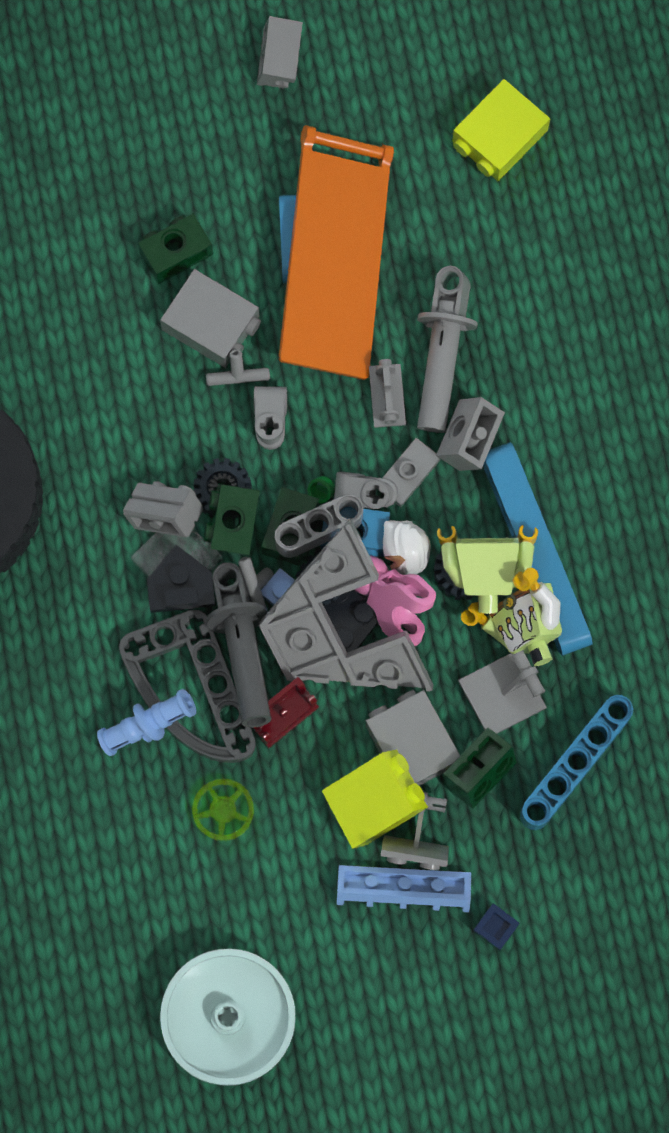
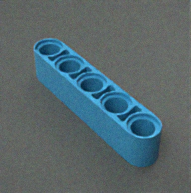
[520,695,633,830]

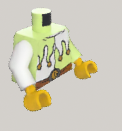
[460,568,562,666]

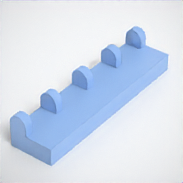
[337,865,471,912]

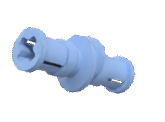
[97,689,196,756]

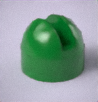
[307,476,335,504]

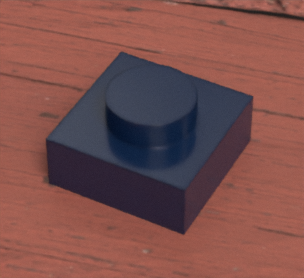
[473,903,520,951]

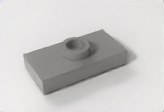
[377,438,441,508]

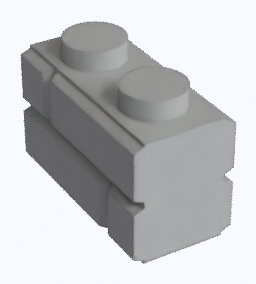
[123,481,203,537]

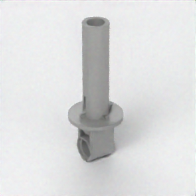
[417,266,478,433]

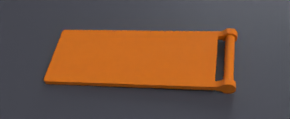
[279,125,394,380]

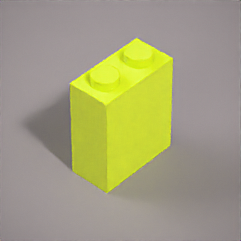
[452,79,550,181]
[322,749,428,849]

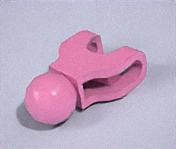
[354,555,436,646]

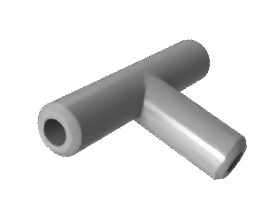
[206,350,270,386]
[238,557,273,608]

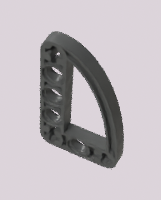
[119,610,256,763]

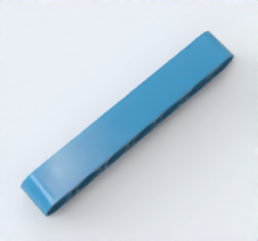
[483,442,593,656]

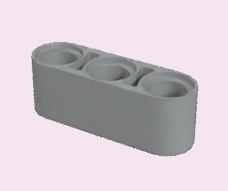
[275,494,363,558]

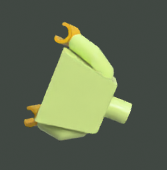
[437,525,538,614]

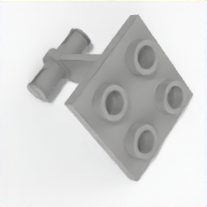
[458,650,547,734]
[381,792,449,870]

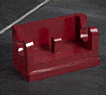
[252,677,319,749]

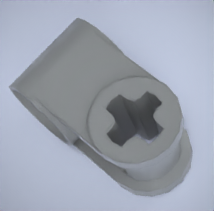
[254,386,287,450]
[334,472,398,509]

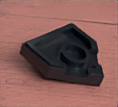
[147,544,215,613]

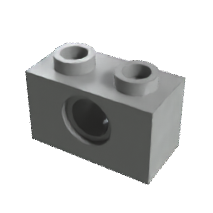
[436,397,505,471]

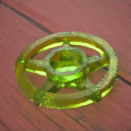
[192,779,254,841]

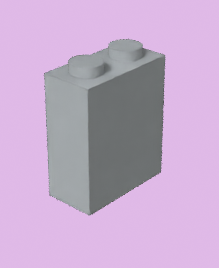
[160,269,261,368]
[366,690,460,786]

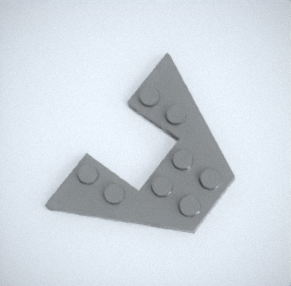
[259,519,433,691]

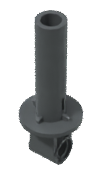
[206,563,271,728]

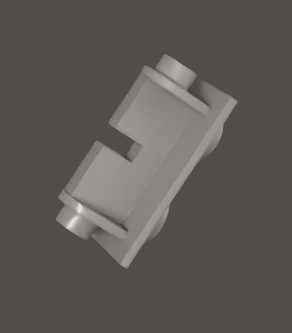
[369,359,406,428]

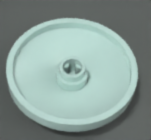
[160,949,295,1086]

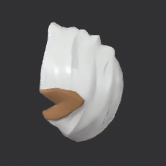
[383,520,431,575]

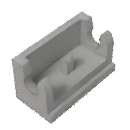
[257,16,303,88]

